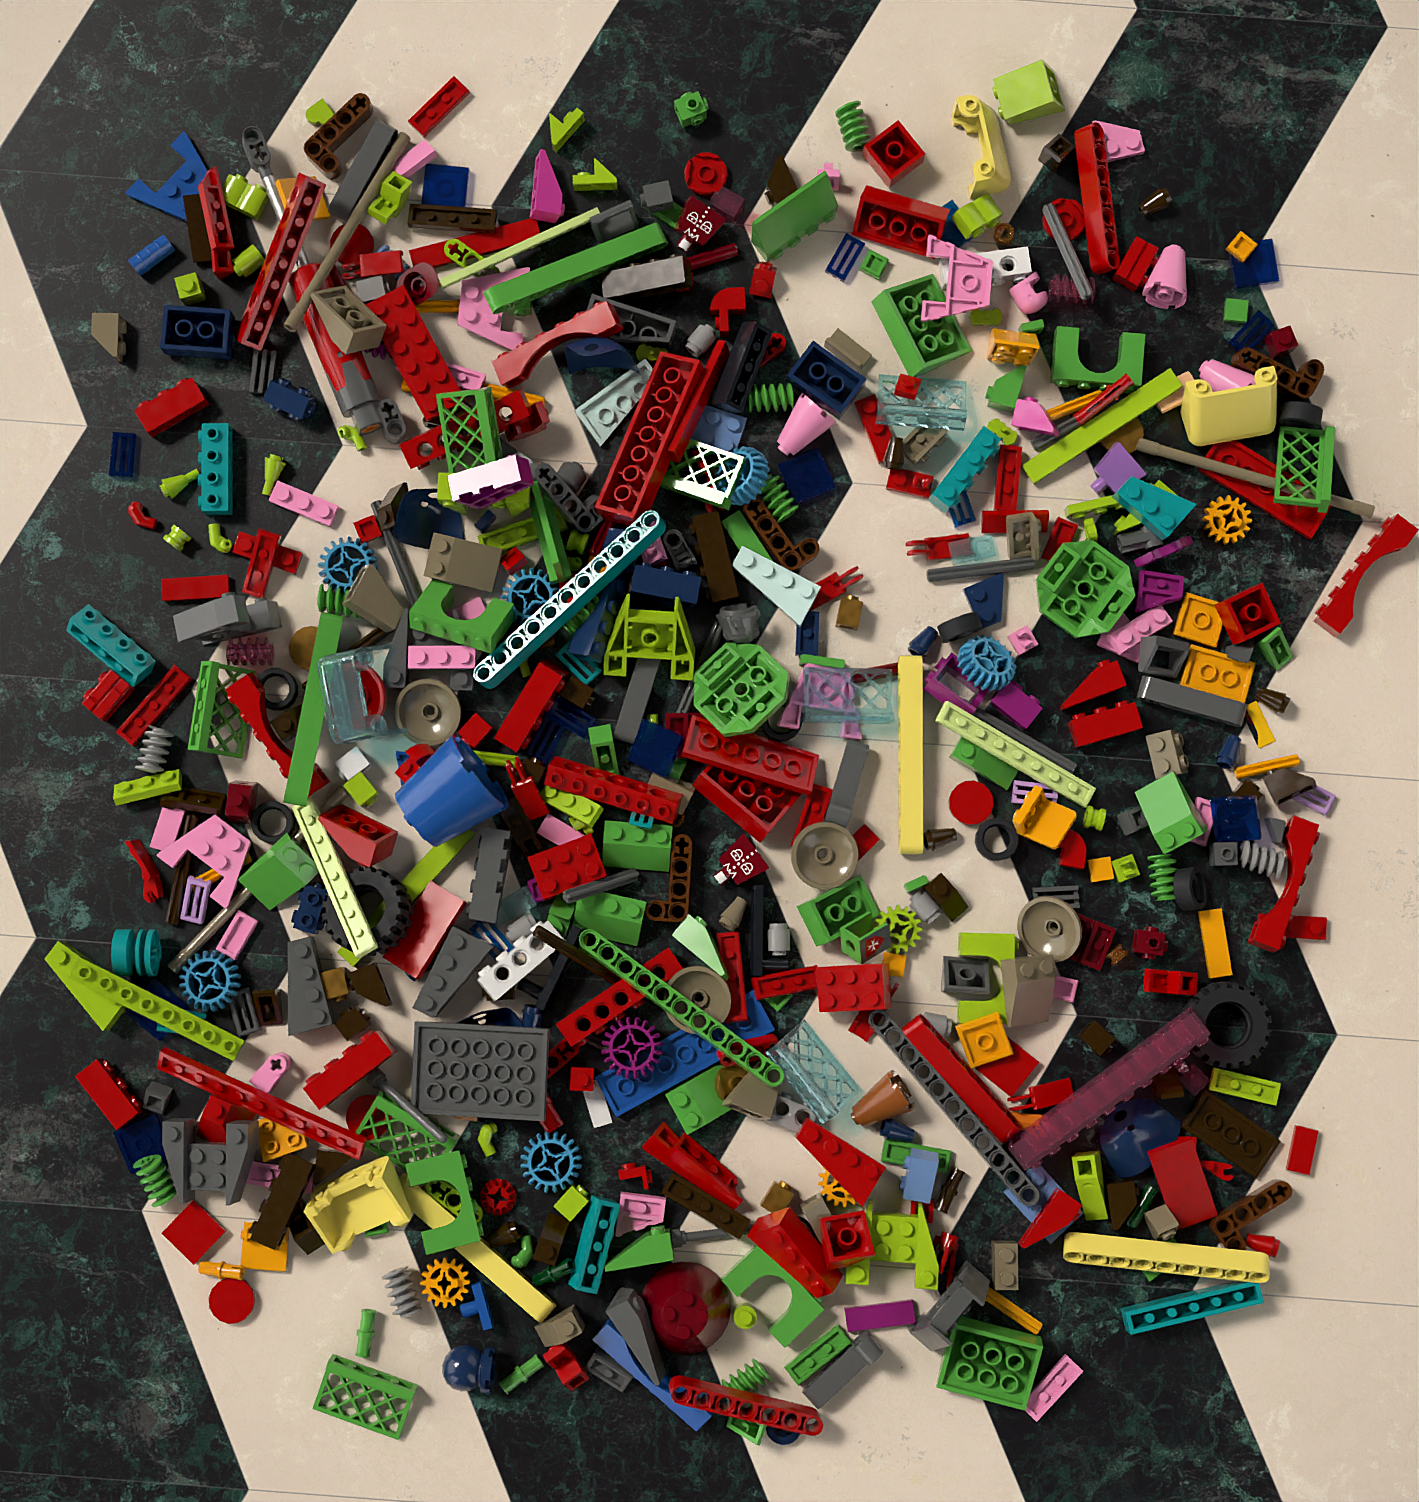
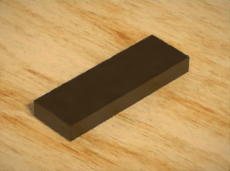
[183,194,212,263]

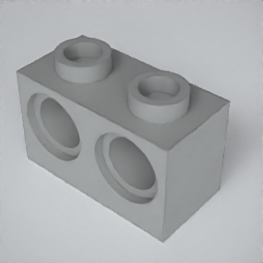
[767,1091,818,1132]

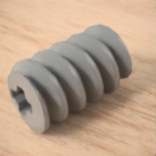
[135,725,174,774]
[1237,840,1287,880]
[382,1266,422,1318]

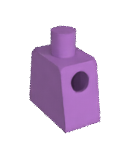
[1090,442,1146,495]

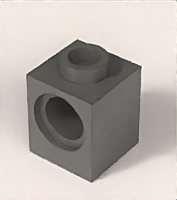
[639,180,673,214]
[1209,842,1238,866]

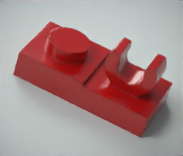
[886,469,934,499]

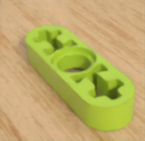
[444,239,500,277]
[426,1181,483,1223]

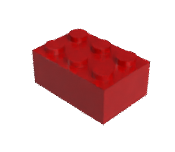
[527,834,608,900]
[816,963,892,1012]

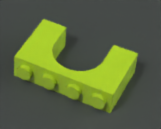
[957,932,1019,1024]

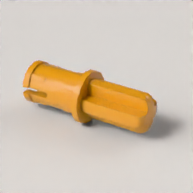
[198,1261,245,1280]

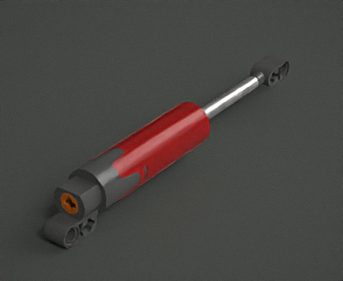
[242,126,406,444]

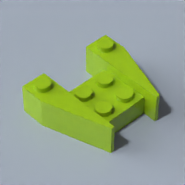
[437,472,531,517]
[604,594,695,680]
[846,1199,939,1290]

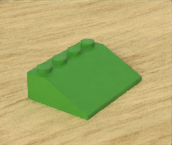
[751,171,838,262]
[871,274,972,377]
[936,1316,1043,1411]

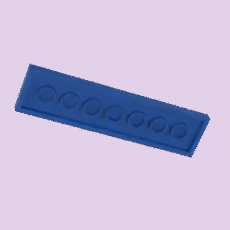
[595,990,775,1117]

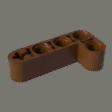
[304,93,373,180]
[1231,347,1324,402]
[743,497,819,573]
[645,834,692,922]
[1209,1179,1292,1251]

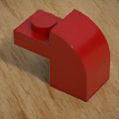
[710,287,745,337]
[505,401,550,442]
[395,744,436,783]
[1039,829,1086,869]
[1143,969,1198,996]
[543,1342,590,1392]

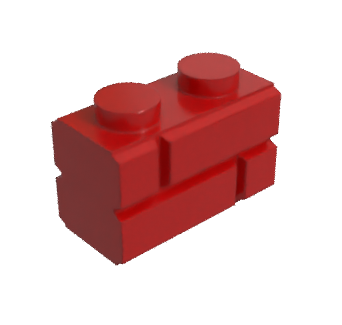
[1112,237,1159,291]
[82,669,135,722]

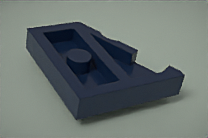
[963,573,1004,630]

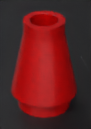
[1245,1233,1280,1258]

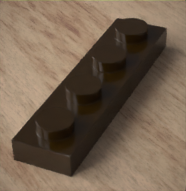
[407,204,497,233]
[661,1173,751,1241]

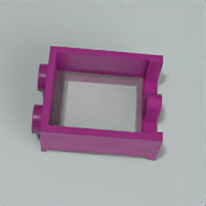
[923,652,989,715]

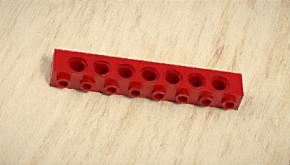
[235,172,326,351]

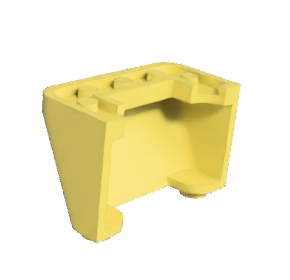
[951,95,1011,199]
[1180,366,1277,446]
[304,1156,412,1254]

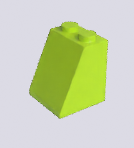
[992,59,1065,125]

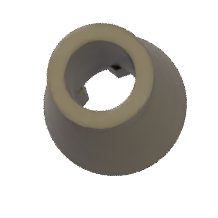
[719,897,748,931]

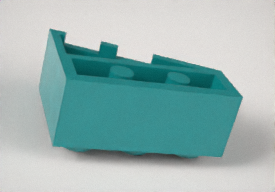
[1112,476,1196,541]

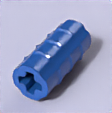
[128,235,176,276]

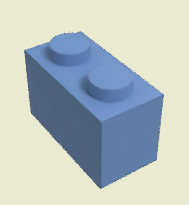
[899,1148,939,1204]

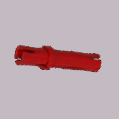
[1073,373,1134,426]

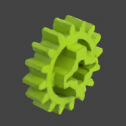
[873,905,922,954]

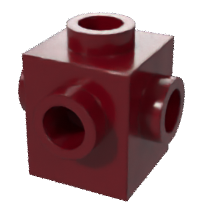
[1132,926,1168,960]

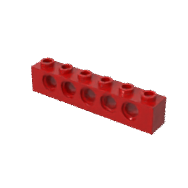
[399,388,533,470]
[544,756,683,823]
[556,947,683,1048]

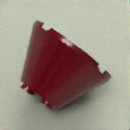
[641,1261,731,1354]

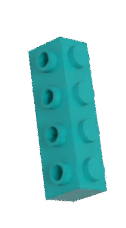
[198,423,233,515]
[928,426,1001,513]
[66,604,155,688]
[568,1195,620,1294]

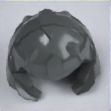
[715,603,761,644]

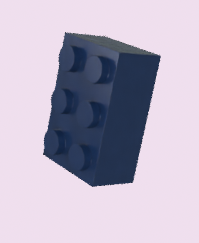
[160,305,235,360]
[786,341,867,420]
[627,562,701,609]

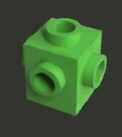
[674,91,709,128]

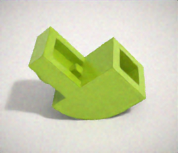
[367,171,412,225]

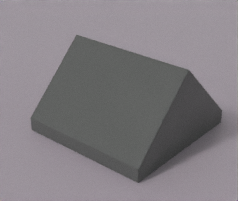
[941,956,990,995]

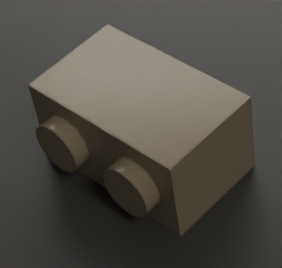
[991,1240,1018,1290]

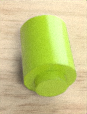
[232,244,265,278]
[733,1302,757,1329]

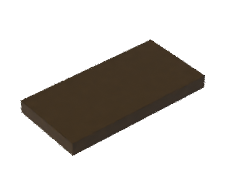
[1181,1089,1281,1178]

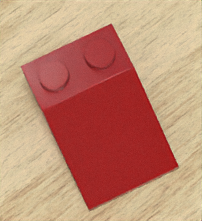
[318,804,398,868]

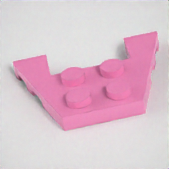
[921,235,993,322]
[457,267,530,350]
[777,663,862,741]
[156,815,252,909]

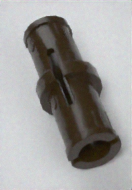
[934,1166,965,1214]

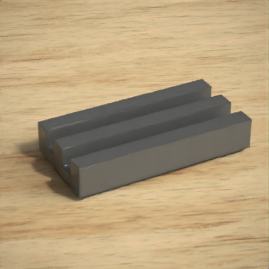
[249,349,277,395]
[1032,885,1080,908]
[229,987,262,1037]

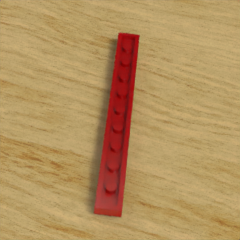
[157,1047,367,1160]

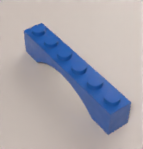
[593,1318,713,1431]

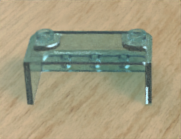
[317,644,408,745]

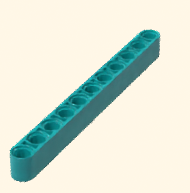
[473,510,666,689]

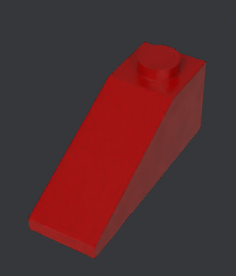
[1060,659,1127,711]
[1018,1187,1082,1248]

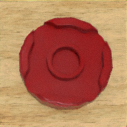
[684,152,728,197]
[1042,198,1085,241]
[330,224,374,265]
[948,780,993,825]
[346,1094,391,1140]
[209,1278,255,1324]

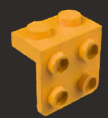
[1013,785,1077,849]

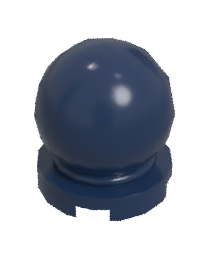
[442,1345,497,1394]

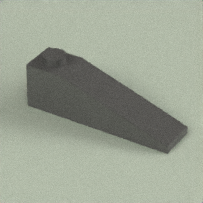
[605,1287,666,1386]

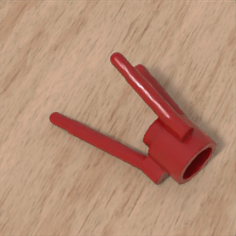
[933,1231,959,1289]

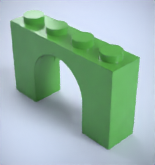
[1050,326,1145,393]
[409,579,514,654]
[405,1150,484,1255]
[721,1245,825,1348]

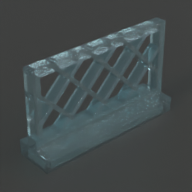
[876,374,967,431]
[802,667,895,724]
[765,1019,861,1124]

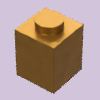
[835,595,863,631]
[320,967,352,1002]
[760,1180,794,1213]

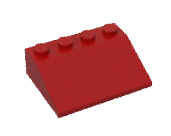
[692,765,802,843]

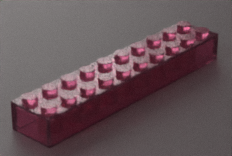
[1008,1006,1211,1171]

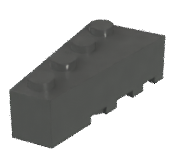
[580,294,678,346]
[466,827,513,926]
[412,926,496,1018]
[288,936,336,1036]

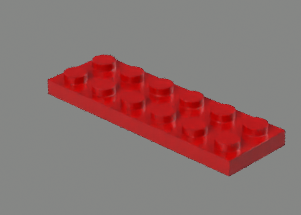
[366,285,466,422]
[1197,440,1331,540]
[681,715,819,796]

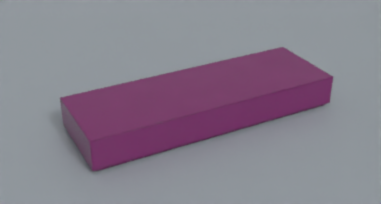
[844,1299,915,1332]

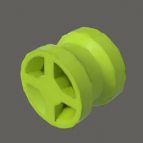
[163,525,192,552]
[566,529,590,555]
[1083,805,1106,831]

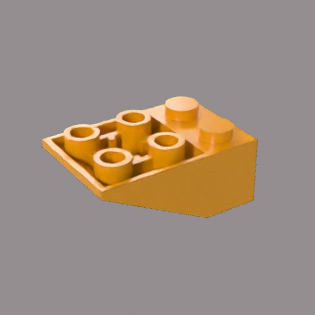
[986,328,1039,367]

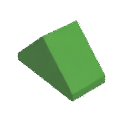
[1254,627,1294,671]
[726,1407,767,1446]

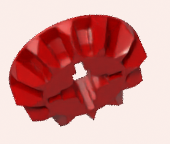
[480,1179,516,1215]

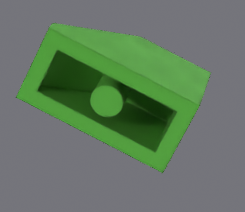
[985,365,1027,413]
[588,724,620,775]

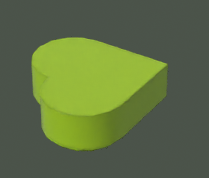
[306,98,334,126]
[1083,517,1098,543]

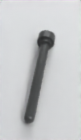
[366,1068,447,1143]
[671,1224,754,1248]

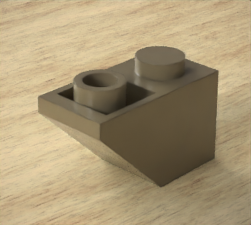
[91,313,127,362]
[1143,1204,1179,1242]

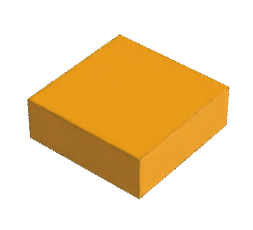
[1225,231,1258,263]
[1087,857,1114,882]
[882,952,906,978]

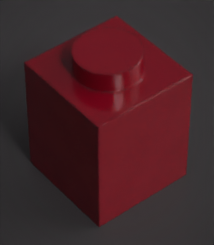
[1264,325,1298,359]

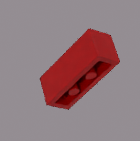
[134,377,209,437]
[1068,700,1143,748]
[75,1058,143,1130]

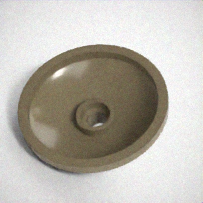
[395,679,461,746]
[791,822,858,889]
[1017,896,1082,963]
[664,966,731,1034]

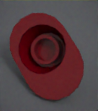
[397,262,439,306]

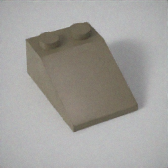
[311,286,387,354]
[423,533,503,593]
[1000,954,1056,1028]

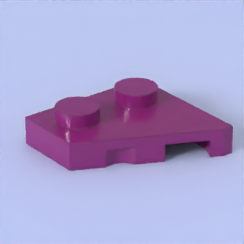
[1135,570,1184,612]

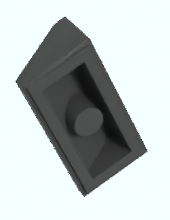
[585,1346,633,1393]

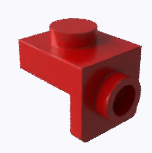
[749,262,777,298]
[618,1162,653,1190]

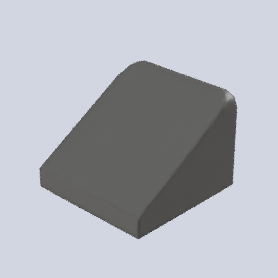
[1225,641,1254,663]
[1117,806,1149,835]
[1264,817,1286,844]
[142,1082,173,1115]

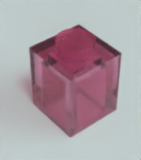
[710,186,745,224]

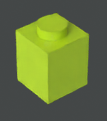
[174,272,206,306]
[343,771,380,808]
[554,1184,590,1222]

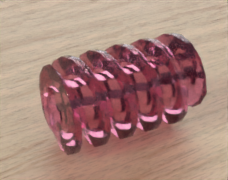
[1048,274,1096,305]
[226,637,275,666]

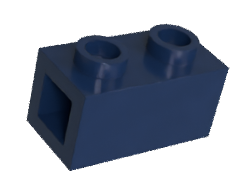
[263,378,317,421]
[291,882,328,934]

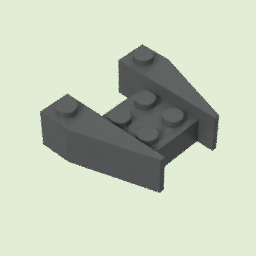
[173,592,282,645]
[383,608,475,691]
[162,1118,259,1206]
[908,1260,990,1351]

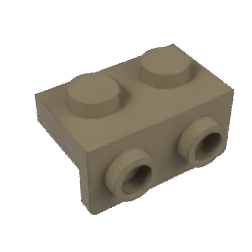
[903,415,948,466]
[1006,512,1042,561]
[1146,729,1189,779]

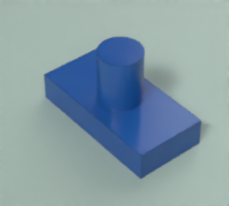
[460,1280,494,1330]

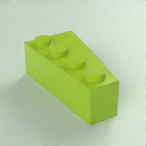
[45,941,127,1031]

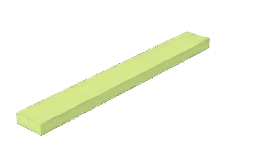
[439,207,600,289]
[935,701,1096,808]
[292,796,378,959]

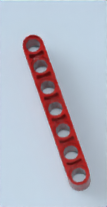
[1075,122,1120,275]
[902,1014,1022,1144]
[669,1375,823,1436]

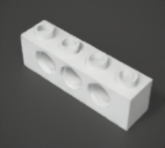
[939,247,1032,290]
[477,921,564,1001]

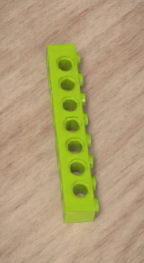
[68,956,244,1061]

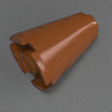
[851,1070,916,1127]

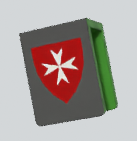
[840,911,891,964]

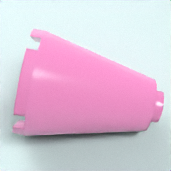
[1142,245,1187,309]
[1199,359,1255,392]
[777,393,836,456]

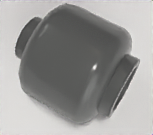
[555,461,586,494]

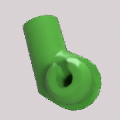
[511,1235,534,1268]

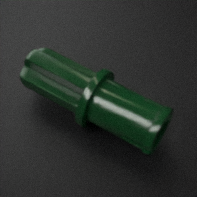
[1125,1184,1159,1229]
[532,1258,575,1287]

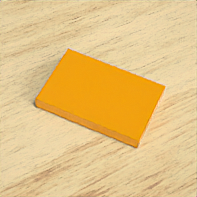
[1179,644,1256,703]

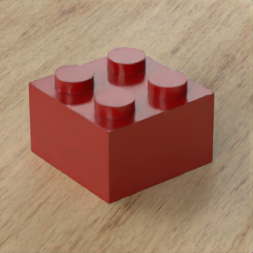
[862,120,925,188]
[1214,583,1281,645]

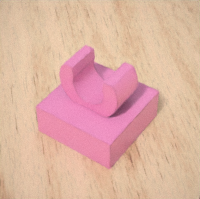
[817,163,840,191]
[1007,625,1038,656]

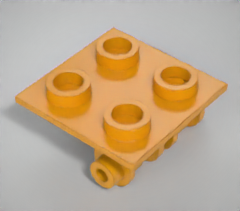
[257,1118,309,1163]
[240,1222,290,1271]

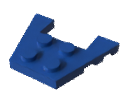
[125,131,207,222]

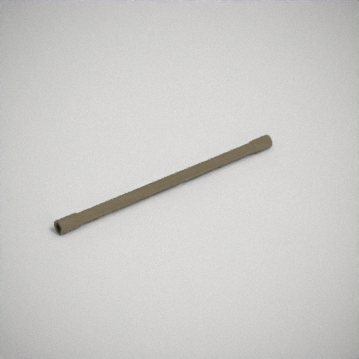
[284,132,411,332]
[1136,437,1375,518]
[168,785,350,974]

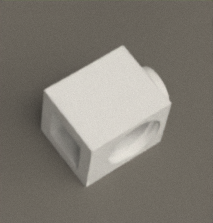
[335,747,372,781]

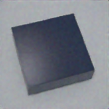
[474,510,497,534]

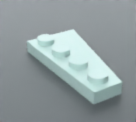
[574,359,653,446]
[732,546,821,627]

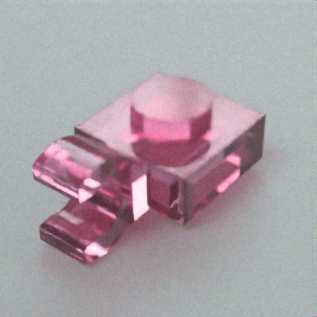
[1170,1057,1210,1096]

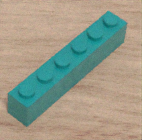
[1120,1281,1264,1335]

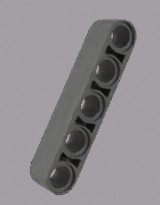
[328,120,398,222]
[613,658,662,745]
[1136,676,1247,727]

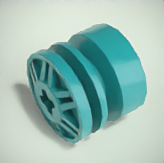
[111,929,161,976]

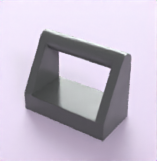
[589,200,639,244]
[1138,636,1189,679]

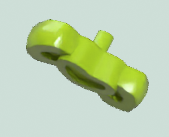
[969,308,1003,326]
[636,344,668,362]
[987,418,1017,446]

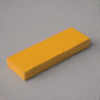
[1198,908,1233,978]

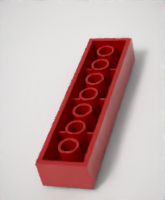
[594,351,705,526]

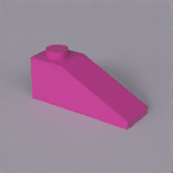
[530,149,565,224]

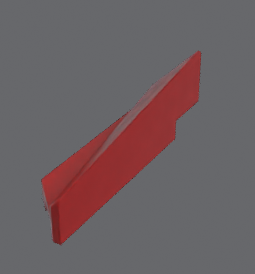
[198,166,234,280]
[642,1122,743,1210]

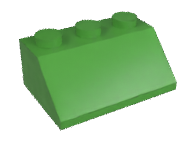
[602,821,673,872]
[573,892,647,946]

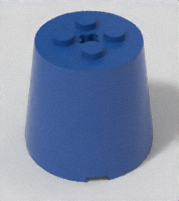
[395,734,509,847]

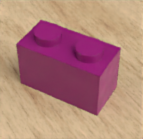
[989,681,1042,731]

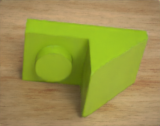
[549,108,585,153]
[573,158,617,191]

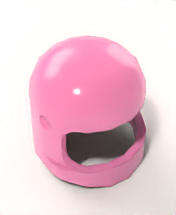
[1009,272,1048,314]

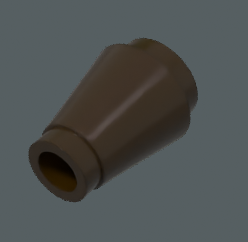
[1138,188,1173,217]
[883,437,905,470]
[1255,687,1291,714]
[923,828,957,851]
[487,1221,523,1248]

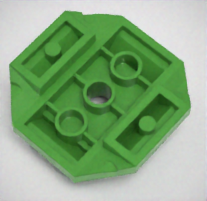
[1036,540,1135,638]
[694,643,790,737]

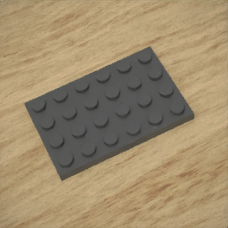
[411,1021,550,1121]

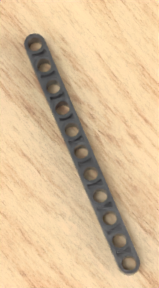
[868,1009,1039,1206]

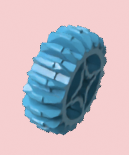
[715,446,770,506]
[318,536,379,594]
[501,568,560,626]
[957,634,1017,692]
[179,951,241,1012]
[521,1131,582,1193]

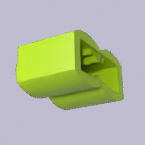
[222,174,270,221]
[951,193,1003,239]

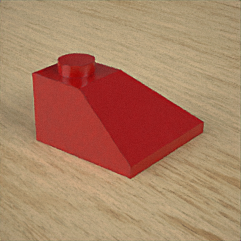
[196,1094,256,1142]
[819,1210,875,1270]

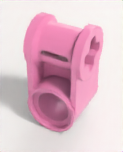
[249,1052,291,1094]

